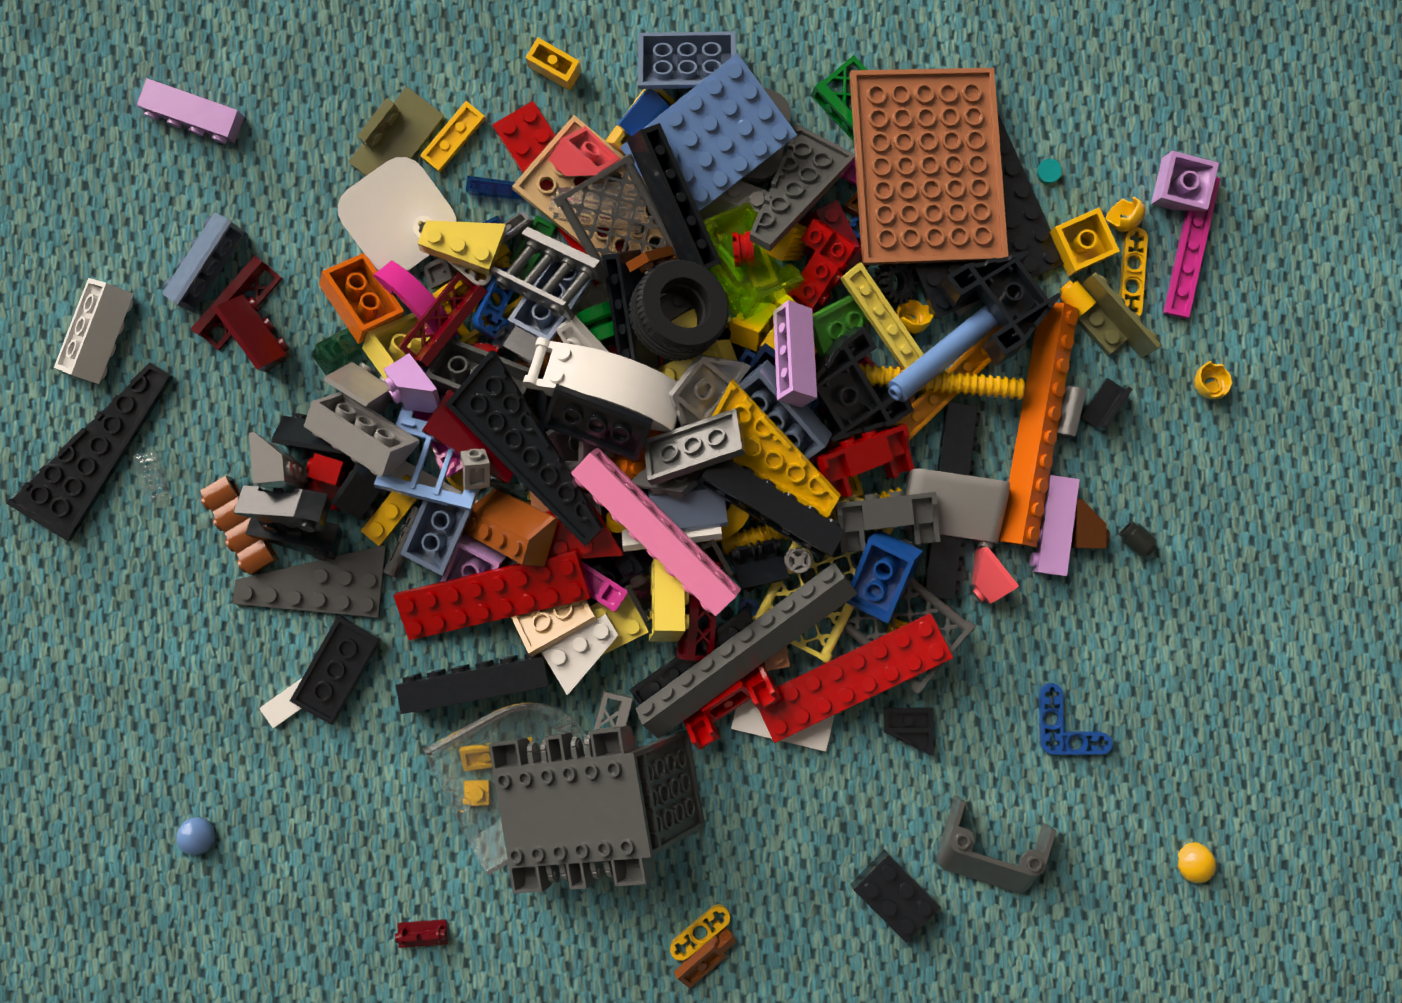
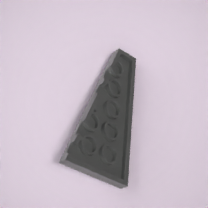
[233,545,387,618]

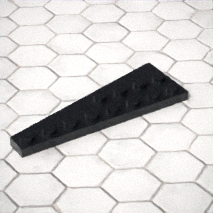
[445,350,604,546]
[6,362,173,541]

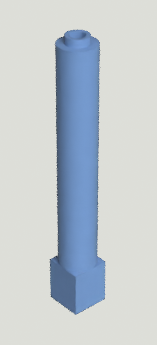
[888,306,999,402]

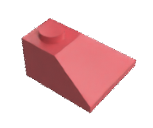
[548,126,621,176]
[971,547,1019,604]

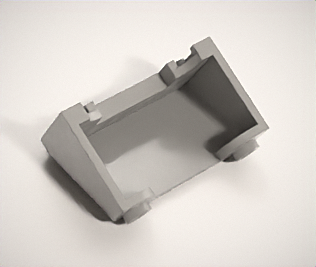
[900,469,1010,548]

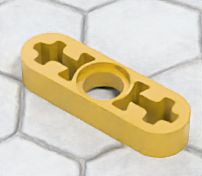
[670,904,730,961]

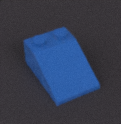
[846,530,923,623]

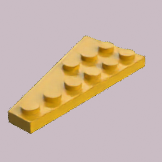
[712,379,841,518]

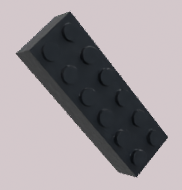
[396,652,553,714]

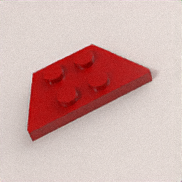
[545,507,623,559]

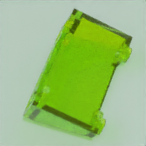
[703,202,804,320]

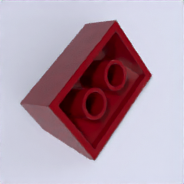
[798,200,870,283]
[213,294,290,373]

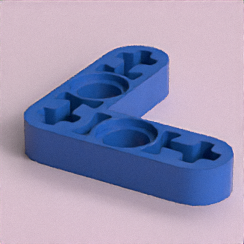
[472,267,518,341]
[1039,683,1113,755]

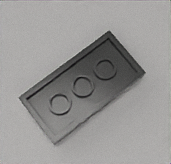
[644,408,746,485]

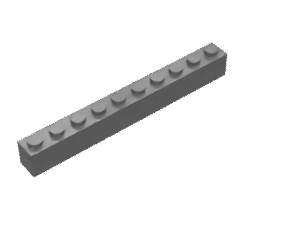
[635,562,858,739]

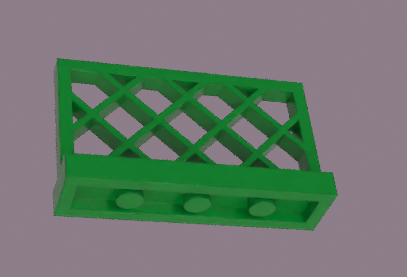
[810,55,867,142]

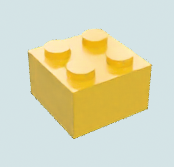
[1049,207,1120,277]

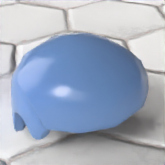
[176,817,215,856]

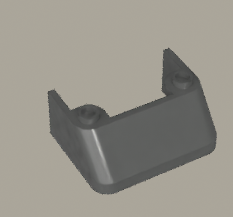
[936,795,1056,893]

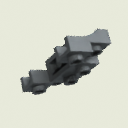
[835,491,941,553]

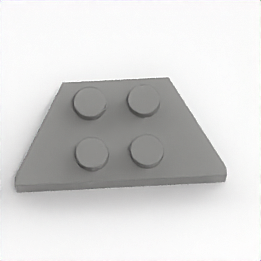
[668,354,751,427]

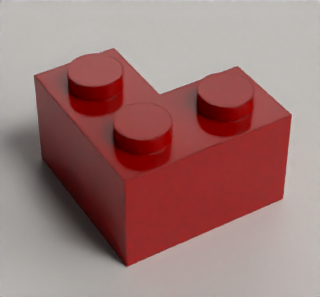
[306,453,354,511]

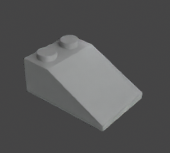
[324,362,392,414]

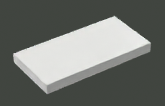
[731,699,834,751]

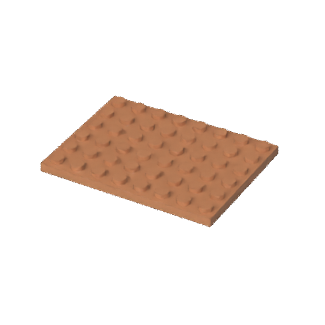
[849,68,1008,265]

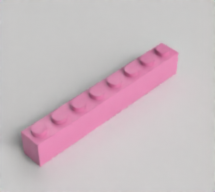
[571,447,741,616]

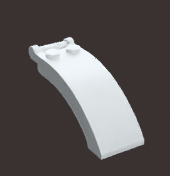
[523,337,678,432]

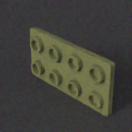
[349,87,444,176]
[1077,272,1162,358]

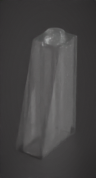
[549,179,647,234]

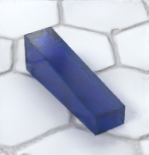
[466,176,525,200]

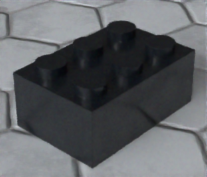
[851,849,941,943]

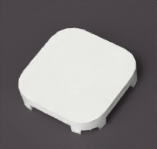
[338,157,456,271]

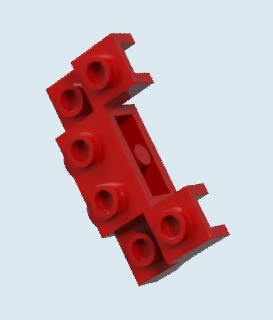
[763,219,860,314]
[815,424,915,497]
[683,663,781,750]

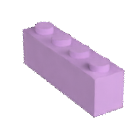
[137,78,244,144]
[773,300,817,407]
[1030,475,1080,576]

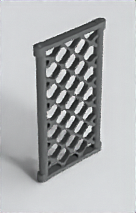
[553,154,679,288]
[794,539,976,695]

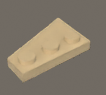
[511,600,597,657]

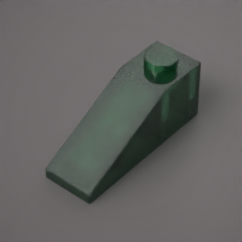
[312,328,364,375]

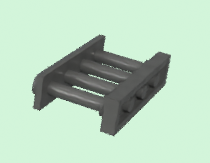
[491,227,608,320]

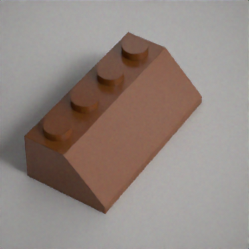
[463,488,558,566]

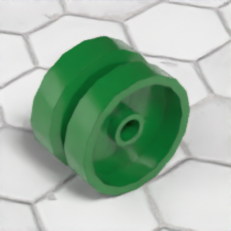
[574,301,616,347]

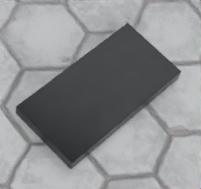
[542,384,653,461]
[290,615,382,725]

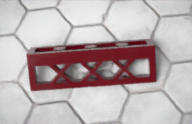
[191,256,283,351]
[398,272,487,367]
[676,562,721,661]

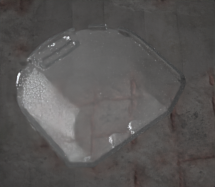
[423,703,587,875]

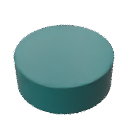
[1036,159,1062,184]

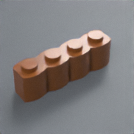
[200,476,279,575]

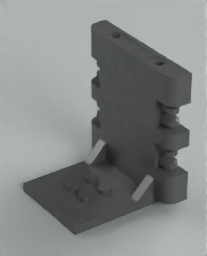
[489,725,705,894]

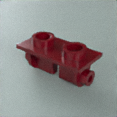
[395,919,448,948]

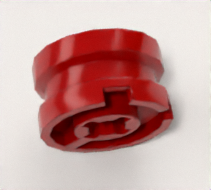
[732,231,755,267]

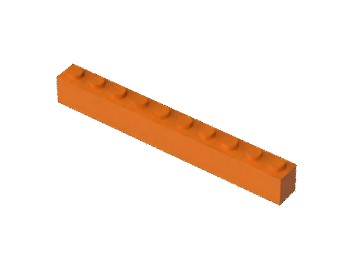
[999,303,1078,548]

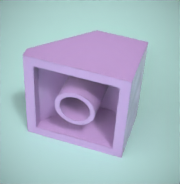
[1151,151,1219,211]
[384,353,441,413]

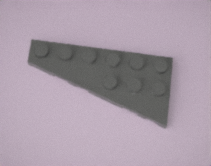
[750,124,855,251]

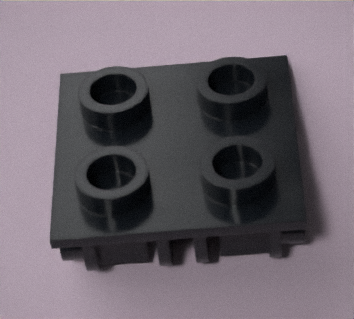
[730,537,790,590]

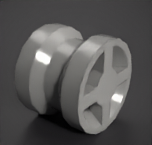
[784,548,812,573]

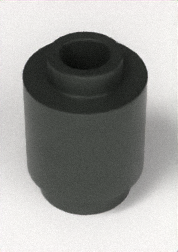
[1119,521,1157,556]

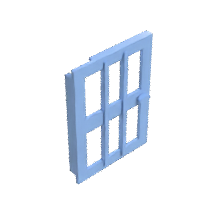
[374,365,480,510]

